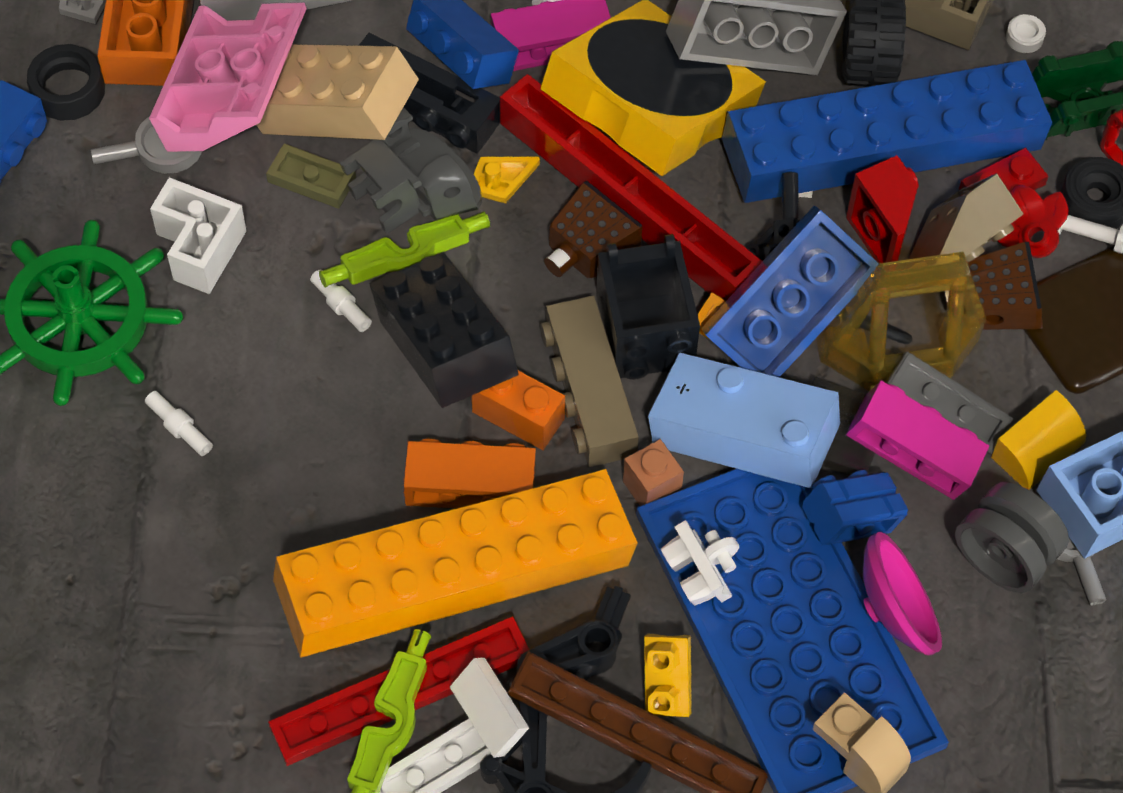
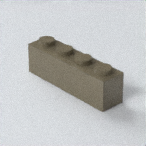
[540,295,639,467]

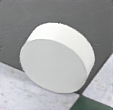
[1006,14,1046,53]

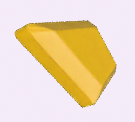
[474,157,540,204]

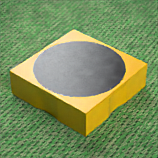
[540,0,766,176]

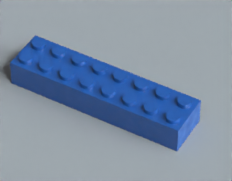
[722,60,1053,203]

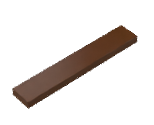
[507,651,768,793]

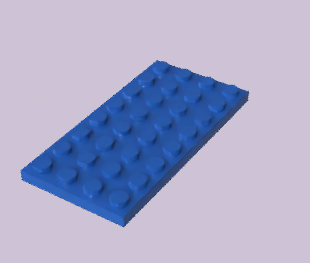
[636,469,949,793]

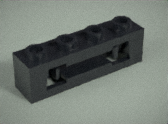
[358,32,500,154]

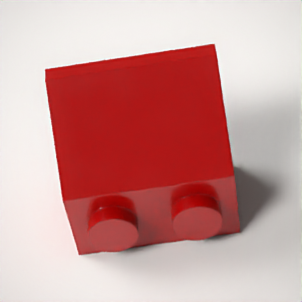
[846,155,919,278]

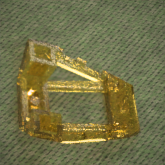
[819,252,986,391]

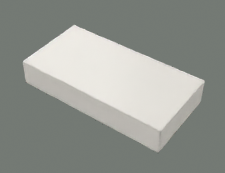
[450,658,529,758]

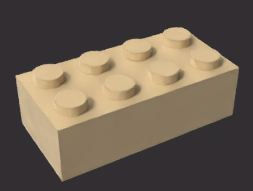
[256,44,419,140]

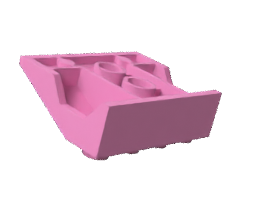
[149,2,307,152]

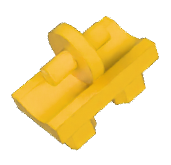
[644,633,692,717]

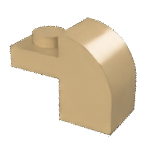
[813,692,911,793]

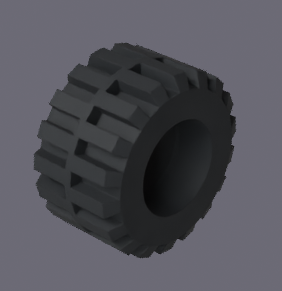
[841,0,906,86]

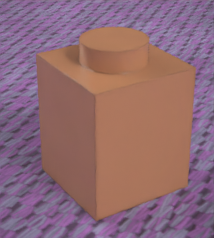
[623,439,684,506]

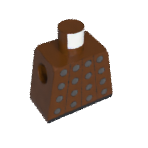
[544,180,643,278]
[944,242,1043,330]

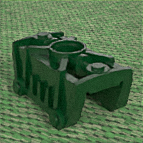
[1032,41,1123,140]

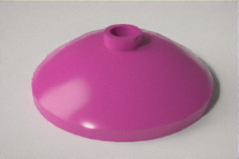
[863,532,942,656]

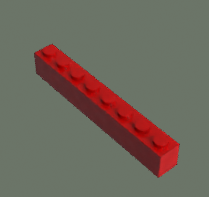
[500,74,763,301]

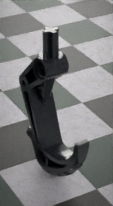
[480,586,652,793]

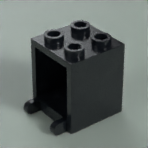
[596,234,700,380]

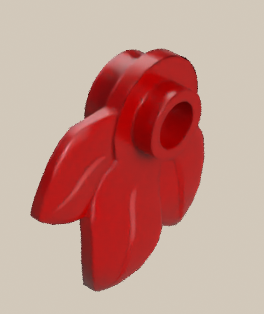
[998,185,1068,258]

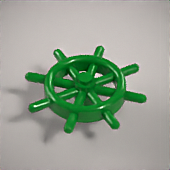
[0,220,183,406]

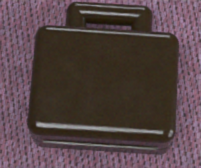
[1023,245,1123,394]

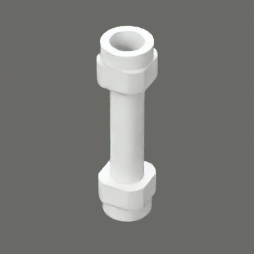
[1058,215,1123,254]

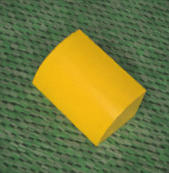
[991,390,1086,490]

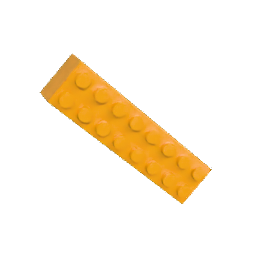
[273,469,638,658]

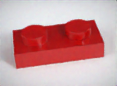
[959,148,1049,192]

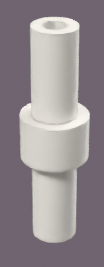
[310,270,372,332]
[145,391,213,456]

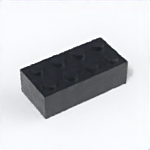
[369,252,519,408]

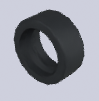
[27,44,105,121]

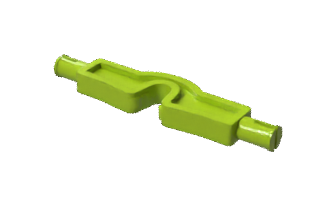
[319,211,490,288]
[347,629,431,793]

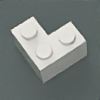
[150,177,247,294]

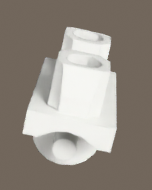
[661,520,739,606]

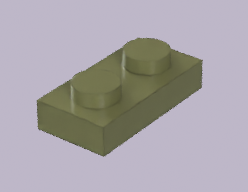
[266,143,356,209]

